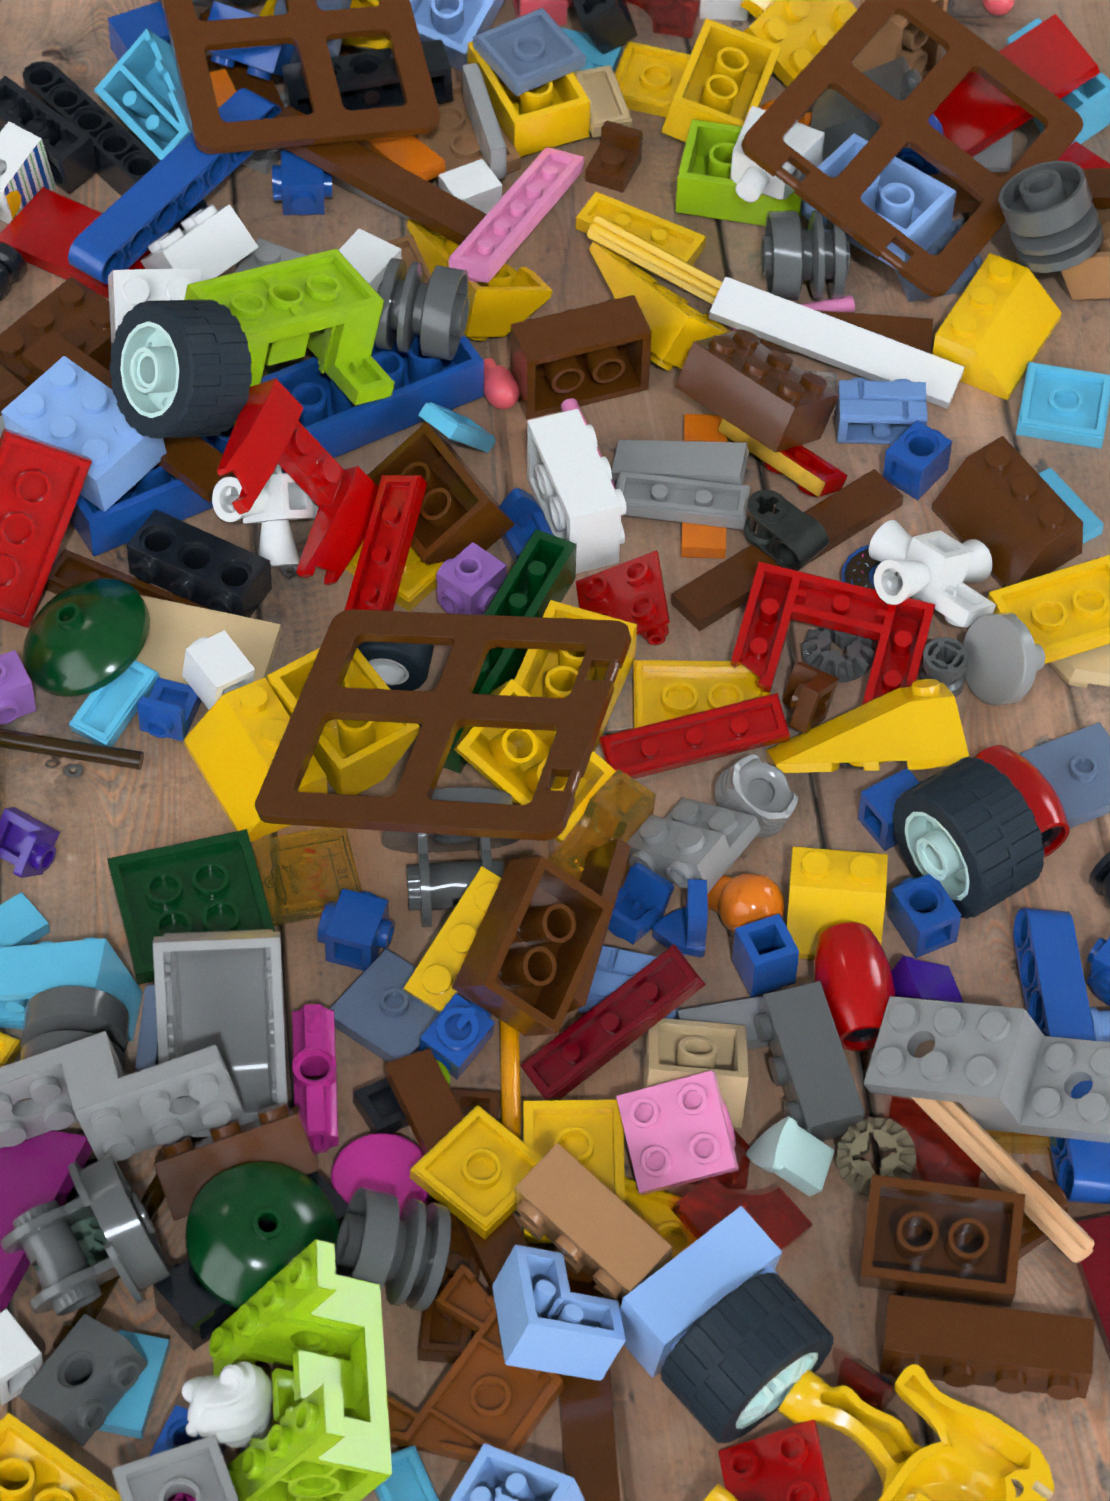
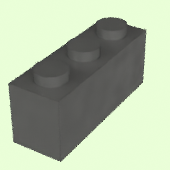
[755,981,865,1141]

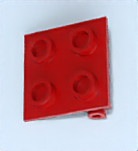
[575,550,670,645]
[718,1419,832,1501]

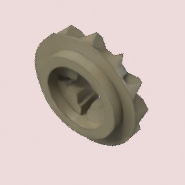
[836,1116,916,1196]

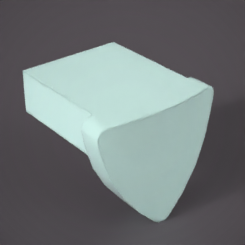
[746,1116,835,1197]

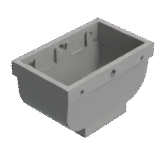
[153,929,288,1137]

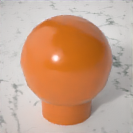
[707,873,785,934]

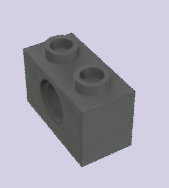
[19,1313,148,1447]

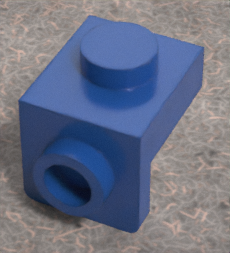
[137,677,202,741]
[608,862,674,945]

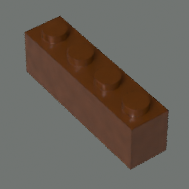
[879,1294,1095,1400]

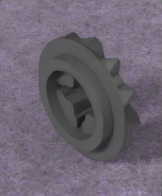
[802,627,875,682]

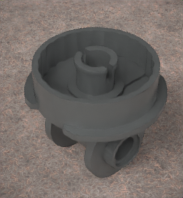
[381,787,521,928]
[0,1155,171,1316]

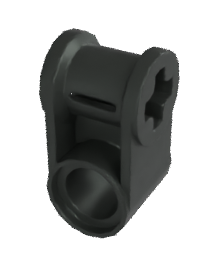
[743,489,829,571]

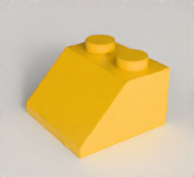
[786,847,888,960]

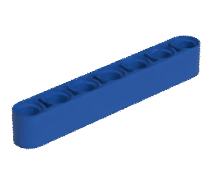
[68,88,281,284]
[1013,908,1110,1204]

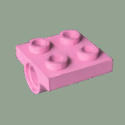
[616,1070,739,1195]

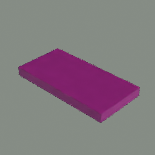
[0,1130,93,1312]

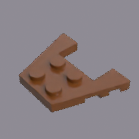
[387,1264,564,1463]

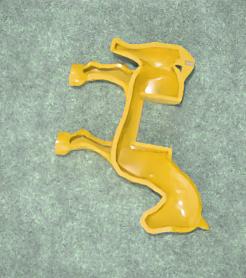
[704,1364,1055,1501]

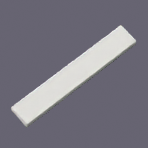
[709,276,965,409]

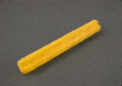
[587,216,723,305]

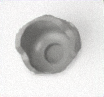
[715,754,799,838]

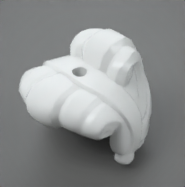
[182,1362,273,1452]

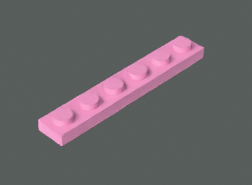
[449,147,584,283]

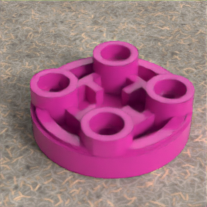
[331,1133,430,1213]

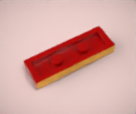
[717,418,848,497]

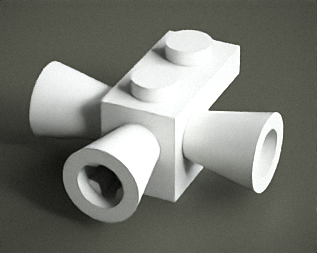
[212,464,319,567]
[869,520,996,628]

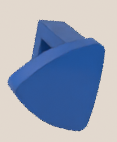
[500,488,554,563]
[652,879,708,957]

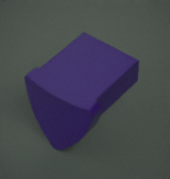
[891,956,964,1003]

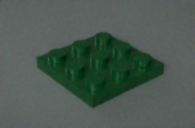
[107,829,275,985]

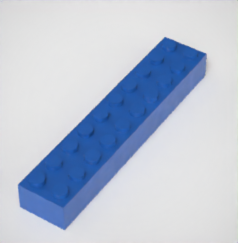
[70,335,484,557]

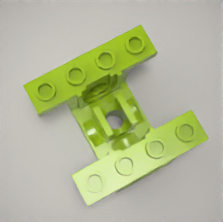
[184,248,395,425]
[209,1239,392,1501]

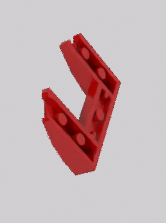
[217,378,378,585]
[731,562,935,705]

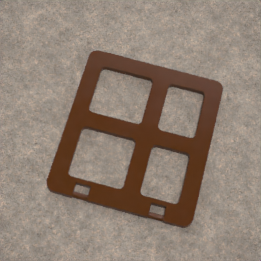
[161,0,440,154]
[741,0,1083,297]
[255,609,631,841]

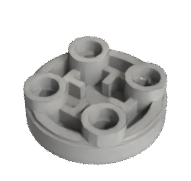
[963,613,1045,705]

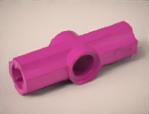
[292,1004,339,1153]

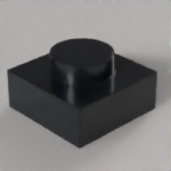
[353,1077,409,1134]

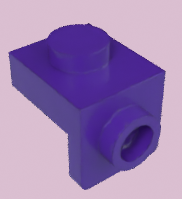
[0,807,60,878]

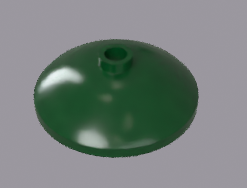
[23,578,150,697]
[185,1162,339,1309]

